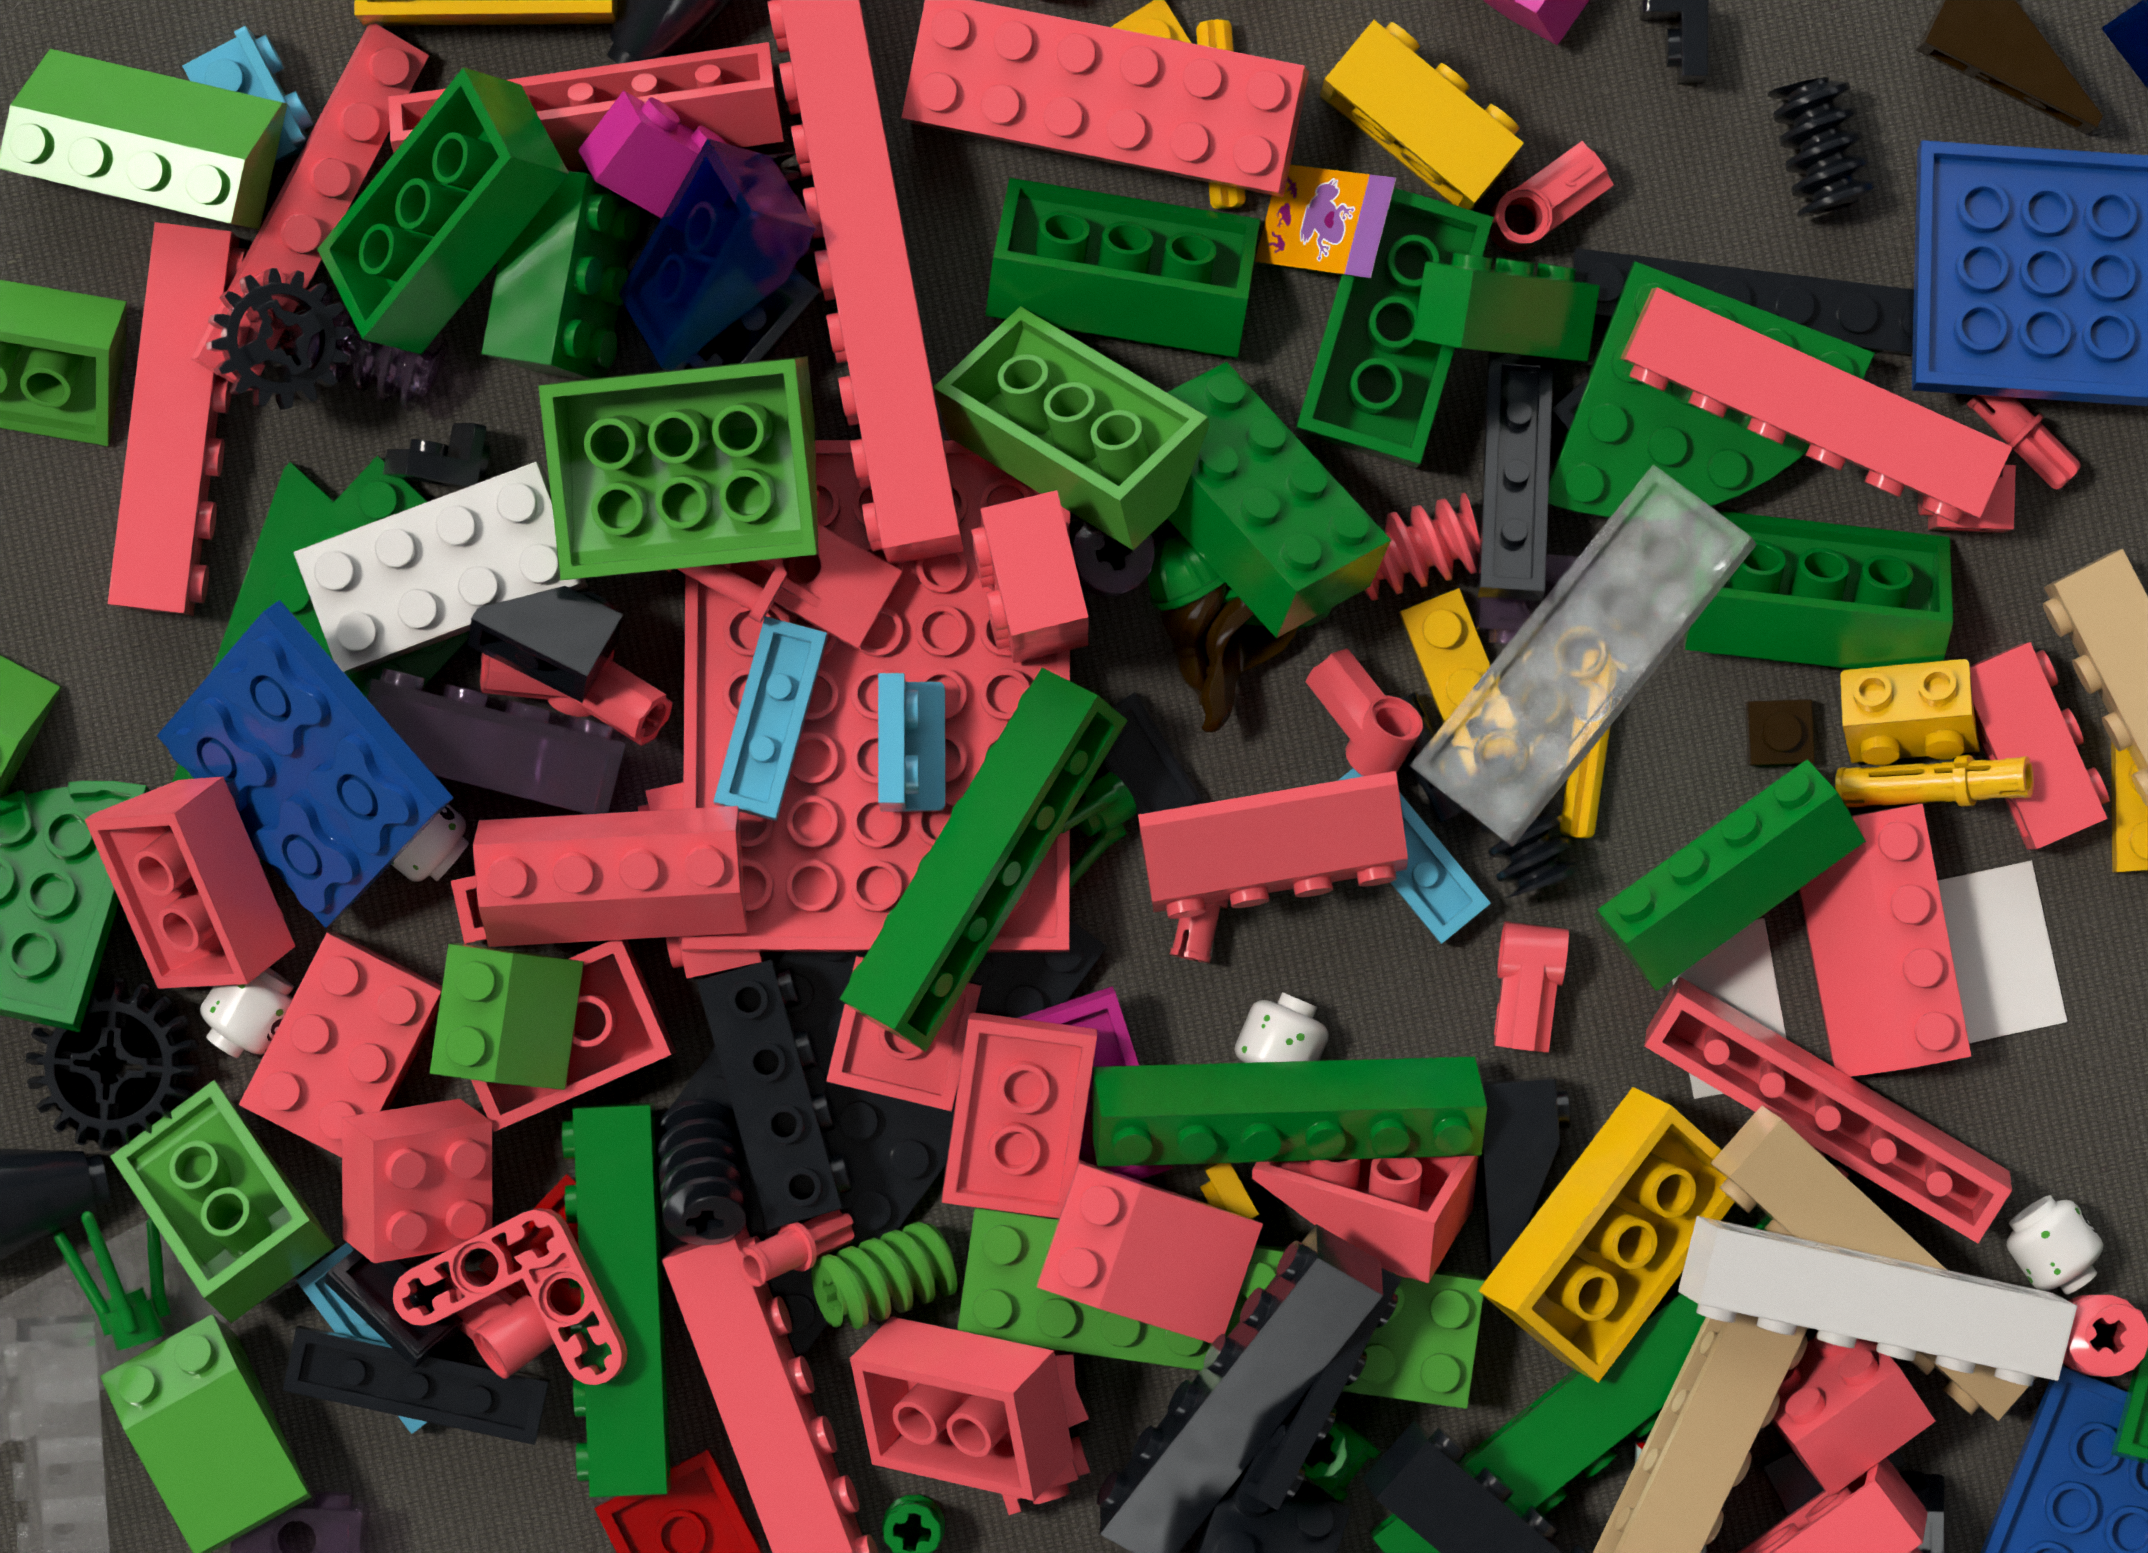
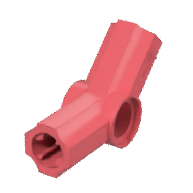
[480,649,673,746]

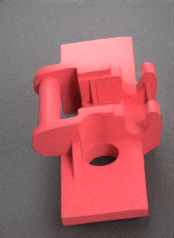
[666,491,902,650]

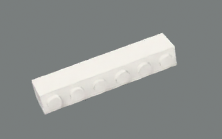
[1678,1216,2077,1386]

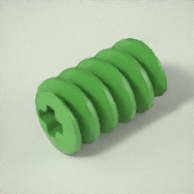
[811,1222,957,1330]

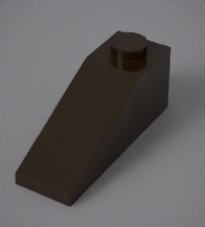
[1916,0,2103,135]

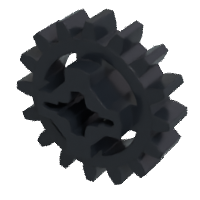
[206,268,351,410]

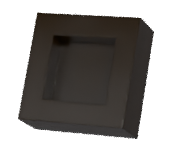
[1745,699,1814,766]

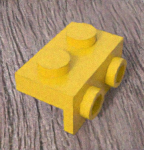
[1840,659,1979,765]

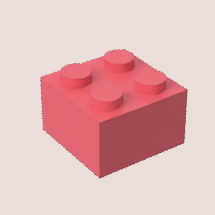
[341,1099,493,1264]
[1771,1332,1936,1497]

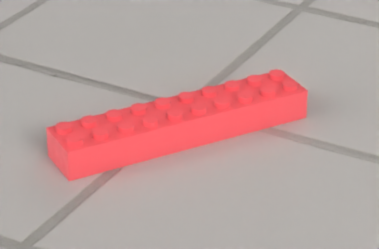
[767,0,964,565]

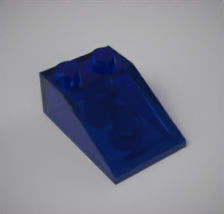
[619,138,816,370]

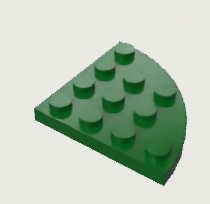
[1548,261,1875,518]
[0,781,150,1032]

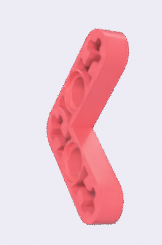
[392,1208,628,1385]

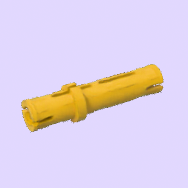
[1835,755,2034,808]

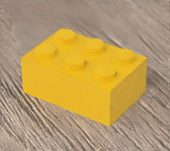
[1319,20,1524,210]

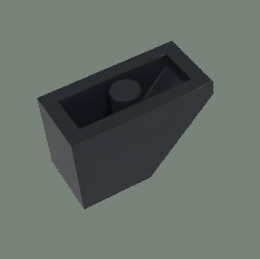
[468,586,623,703]

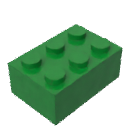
[481,171,641,380]

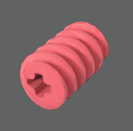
[1364,493,1480,601]
[2063,1295,2148,1377]

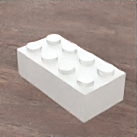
[293,462,587,676]

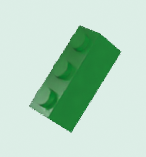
[1413,252,1600,361]

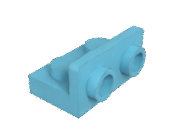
[182,26,314,166]
[878,673,945,812]

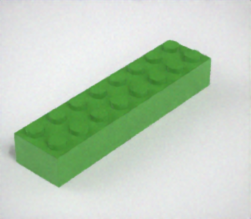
[957,1207,1485,1409]

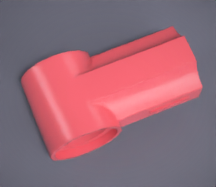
[1489,141,1614,252]
[1305,648,1423,776]
[1494,921,1569,1053]
[442,1270,555,1379]

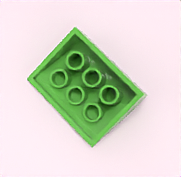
[538,356,819,580]

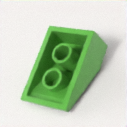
[110,1080,335,1323]
[100,1314,312,1553]

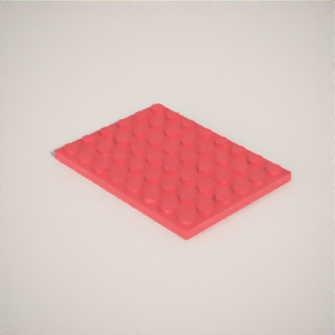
[682,440,1070,952]

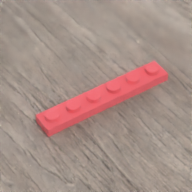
[191,23,429,390]

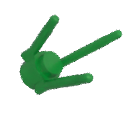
[1058,772,1137,889]
[54,1211,172,1351]

